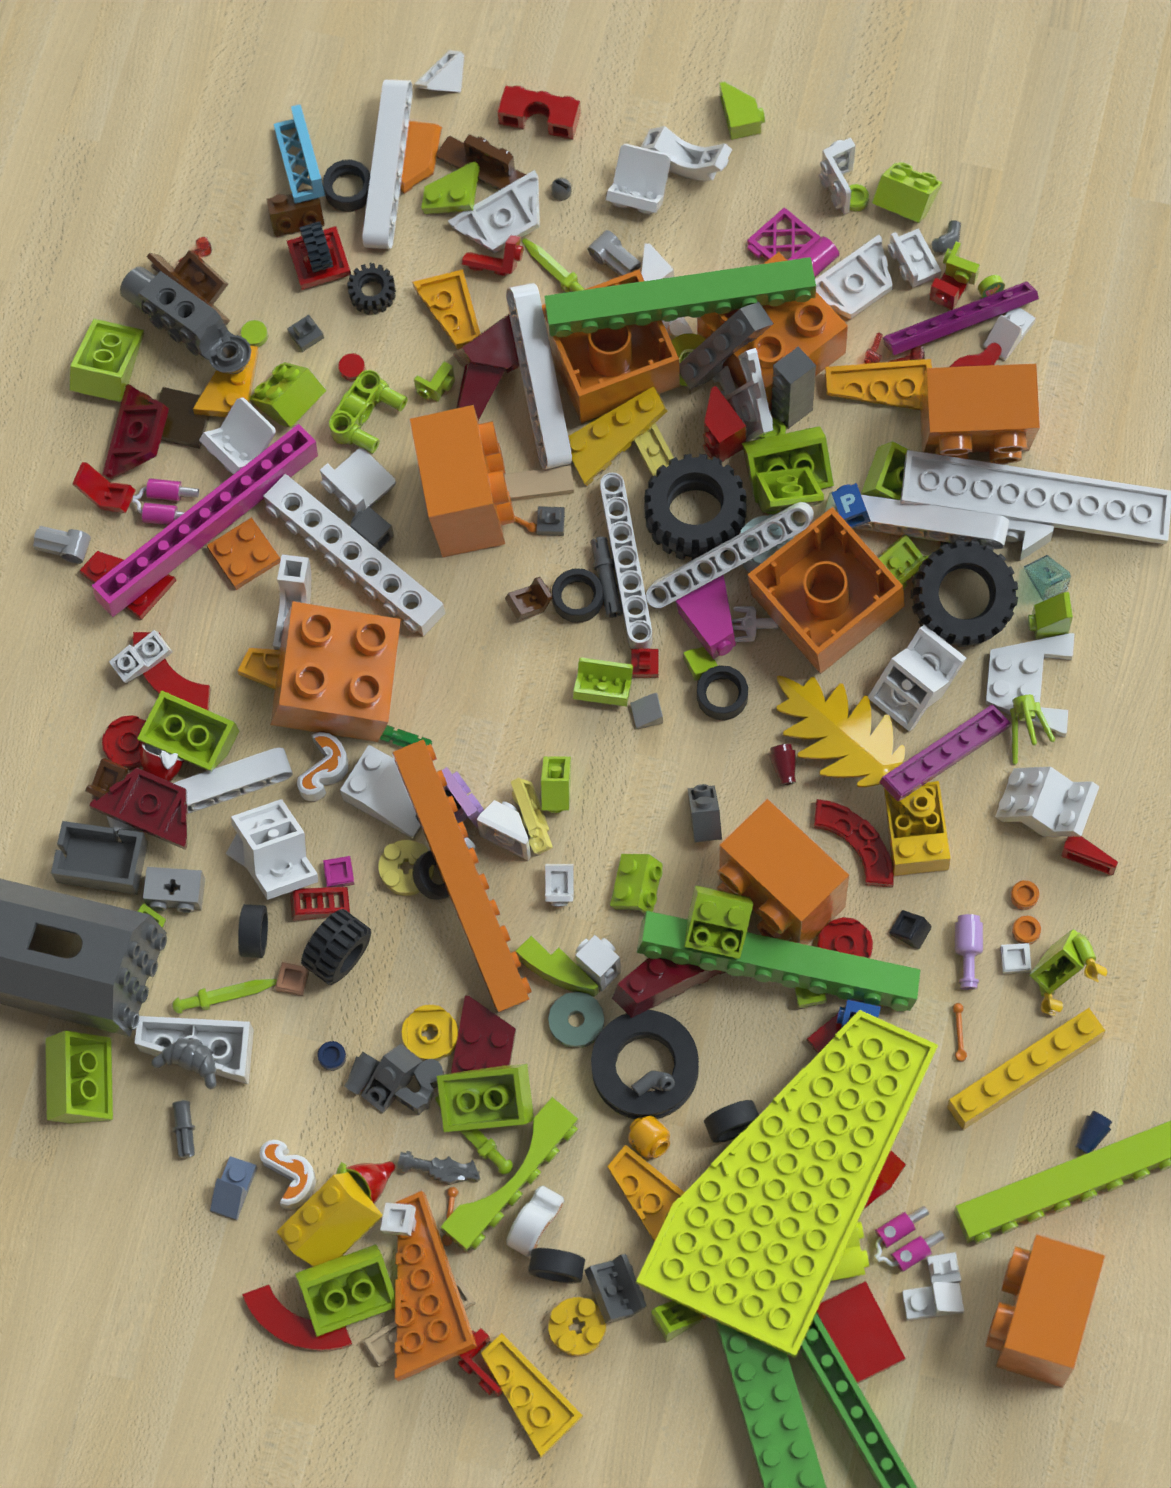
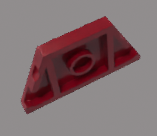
[102,384,169,480]
[89,768,187,850]
[451,995,516,1073]

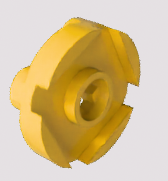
[402,1005,458,1061]
[548,1297,606,1357]

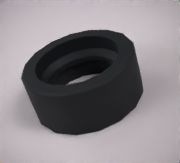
[323,159,370,212]
[552,568,603,623]
[697,665,748,720]
[238,904,268,958]
[704,1100,759,1143]
[528,1248,585,1283]

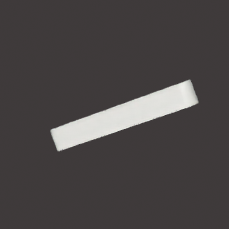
[363,80,413,249]
[506,283,572,469]
[600,472,652,649]
[824,491,1010,549]
[646,502,814,608]
[106,748,293,837]

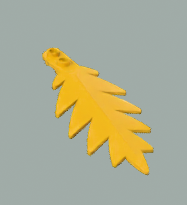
[776,675,936,818]

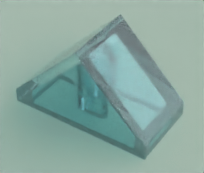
[1023,555,1071,601]

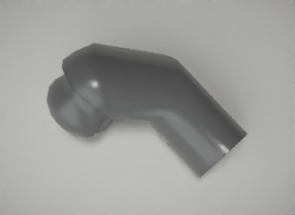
[631,1070,675,1097]

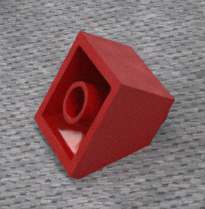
[703,386,746,462]

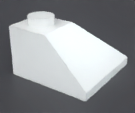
[477,800,531,861]

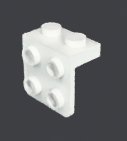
[819,138,855,214]
[606,144,671,214]
[199,398,276,474]
[320,448,396,514]

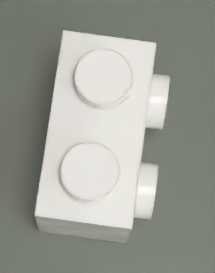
[576,935,621,992]

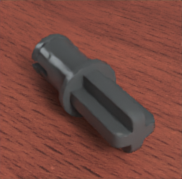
[172,1100,195,1158]

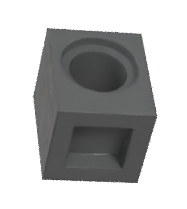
[350,506,394,551]

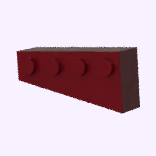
[612,958,726,1018]

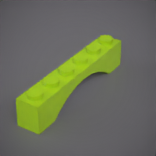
[441,1097,578,1253]

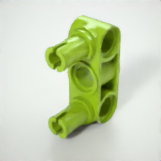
[329,370,408,454]

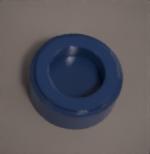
[318,1041,347,1071]

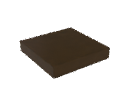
[158,387,210,449]

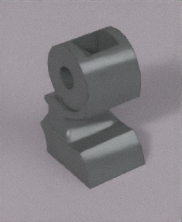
[395,1059,444,1115]

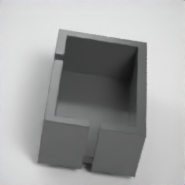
[51,821,148,895]

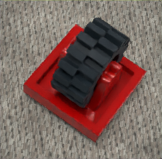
[286,221,351,290]

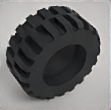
[644,453,747,560]
[911,540,1018,647]

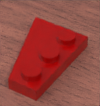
[80,551,177,620]

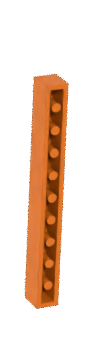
[392,739,532,1013]

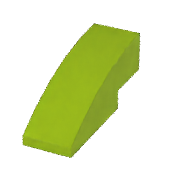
[515,936,599,997]

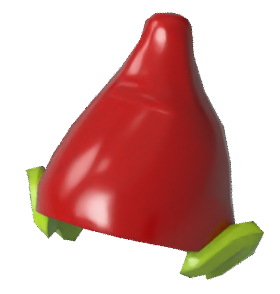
[336,1161,396,1204]

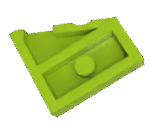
[421,162,479,214]

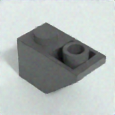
[688,784,722,842]
[361,1044,422,1113]

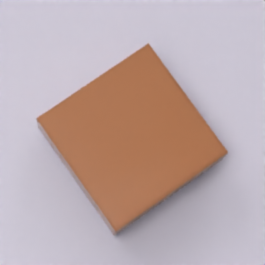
[275,962,309,996]

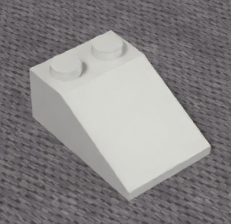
[340,745,421,839]

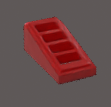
[1061,836,1118,876]
[290,887,350,921]

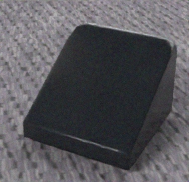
[889,910,932,949]

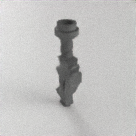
[397,1151,480,1185]

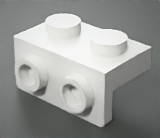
[888,228,941,288]

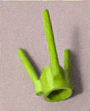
[1010,694,1055,765]

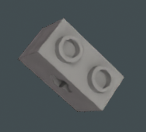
[143,867,205,913]

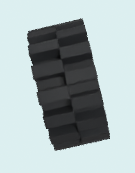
[347,263,396,315]

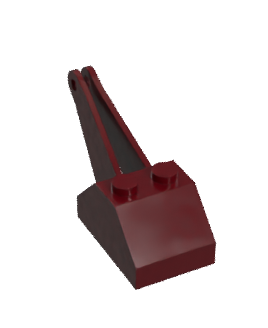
[453,314,520,421]

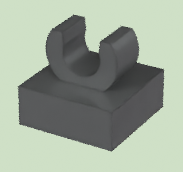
[287,315,324,352]
[537,506,565,536]

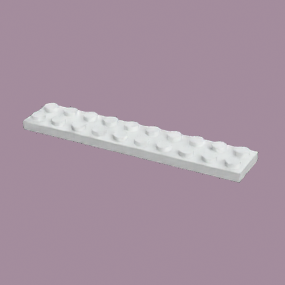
[900,450,1171,544]

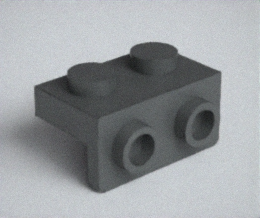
[584,1254,646,1324]

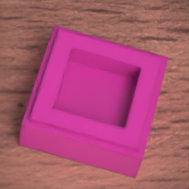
[323,856,355,887]

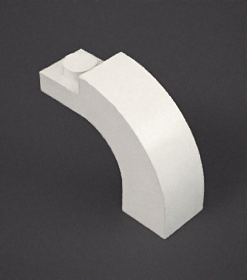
[641,126,732,181]
[273,555,311,650]

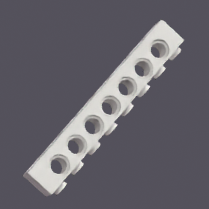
[264,474,445,636]

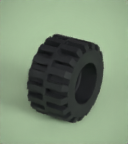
[301,909,372,985]

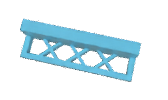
[274,104,325,203]

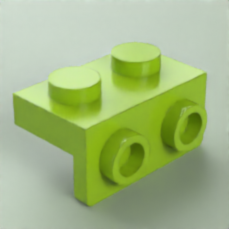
[878,535,928,589]
[573,657,633,707]
[610,854,663,914]

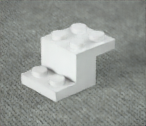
[868,625,967,731]
[995,767,1099,837]
[231,799,318,900]

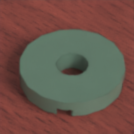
[548,992,604,1048]

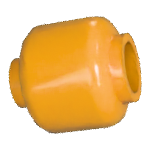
[628,1116,670,1158]

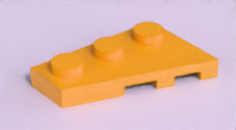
[412,269,481,349]
[193,346,259,417]
[237,648,280,689]

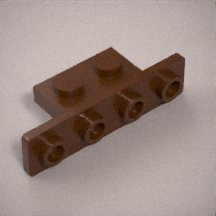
[436,134,526,190]
[146,250,230,325]

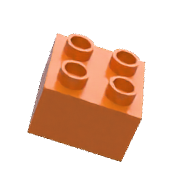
[697,252,848,412]
[542,269,680,423]
[919,364,1040,464]
[410,405,516,557]
[748,507,905,674]
[270,601,401,742]
[717,799,849,945]
[985,1234,1105,1388]

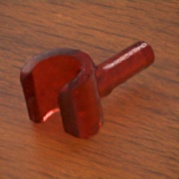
[178,237,212,262]
[864,333,883,364]
[888,346,925,362]

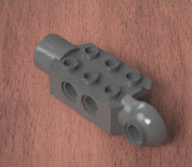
[120,267,251,374]

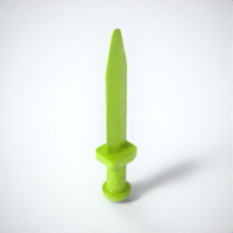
[522,238,584,292]
[172,979,277,1014]
[435,1096,513,1174]

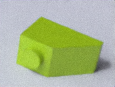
[719,82,765,140]
[1028,592,1073,640]
[541,756,571,813]

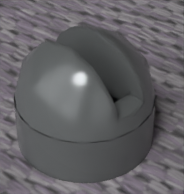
[551,177,572,201]

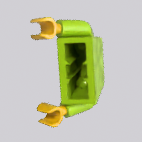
[1029,929,1107,1016]

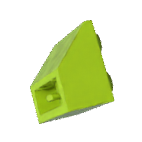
[872,162,943,223]
[250,362,326,428]
[684,885,753,959]

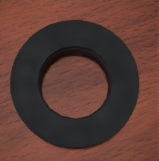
[591,1010,699,1119]

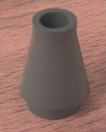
[344,1051,380,1095]

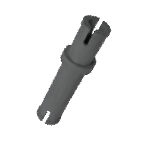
[590,537,623,618]

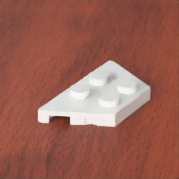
[448,170,540,253]
[815,235,893,319]

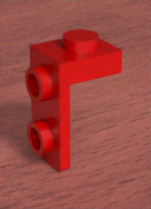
[461,235,524,276]
[929,272,969,310]
[73,462,136,513]
[457,1328,503,1397]

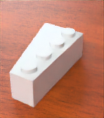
[135,1016,254,1085]

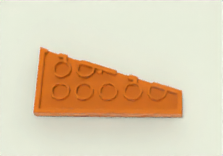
[395,1191,477,1382]

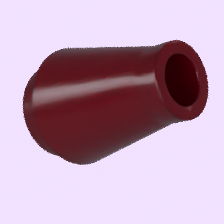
[769,744,796,786]

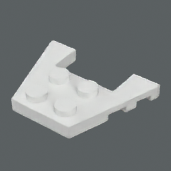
[712,348,773,442]
[986,633,1074,737]

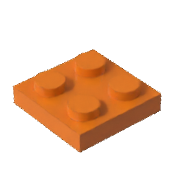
[207,517,281,590]

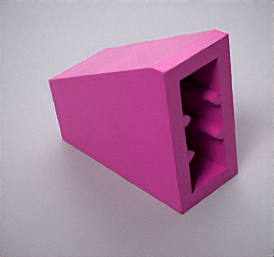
[676,575,736,660]

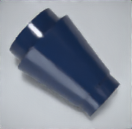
[1075,1110,1113,1154]

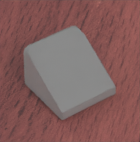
[630,693,663,729]

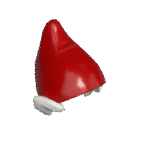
[140,743,184,782]

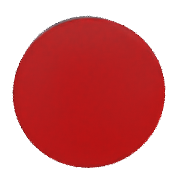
[338,353,366,381]

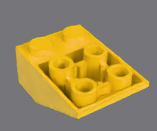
[884,781,951,876]

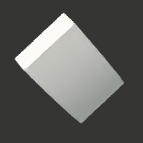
[109,630,172,683]

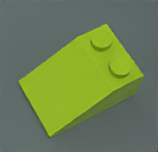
[70,319,144,402]
[861,441,911,500]
[756,467,824,514]
[437,1064,534,1132]

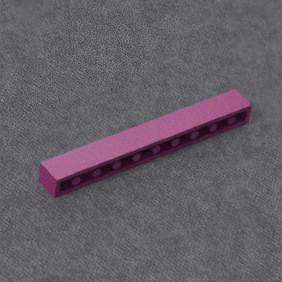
[92,424,318,617]

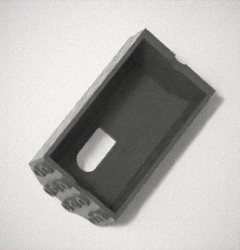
[0,878,167,1037]

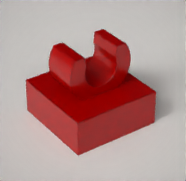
[631,648,659,678]

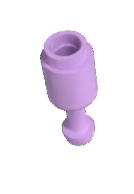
[955,914,983,990]

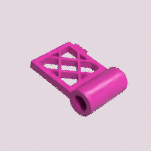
[747,207,839,277]

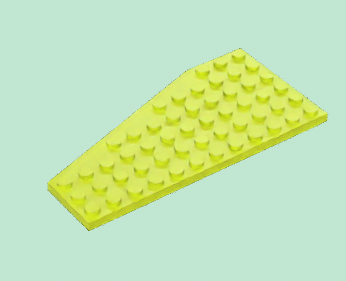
[636,1010,938,1358]

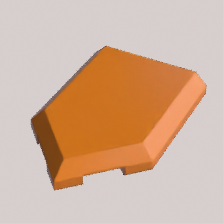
[400,121,442,194]

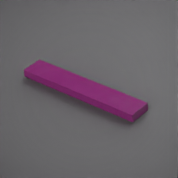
[883,281,1039,355]
[879,704,1011,802]

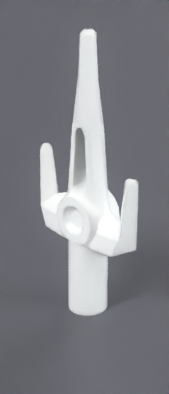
[732,606,778,642]

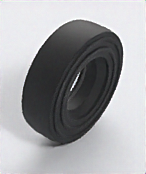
[413,850,449,900]

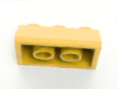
[276,1172,383,1266]

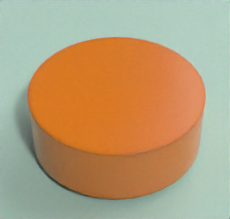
[1011,880,1039,910]
[1012,916,1041,945]

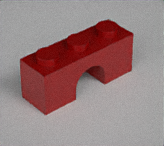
[498,85,581,140]

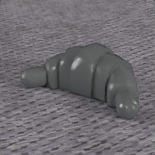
[152,1038,217,1089]

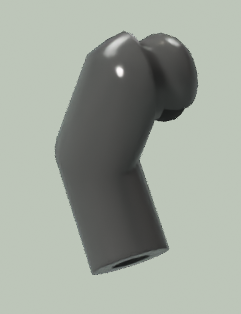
[931,220,961,253]

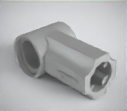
[587,230,641,276]
[33,526,91,564]

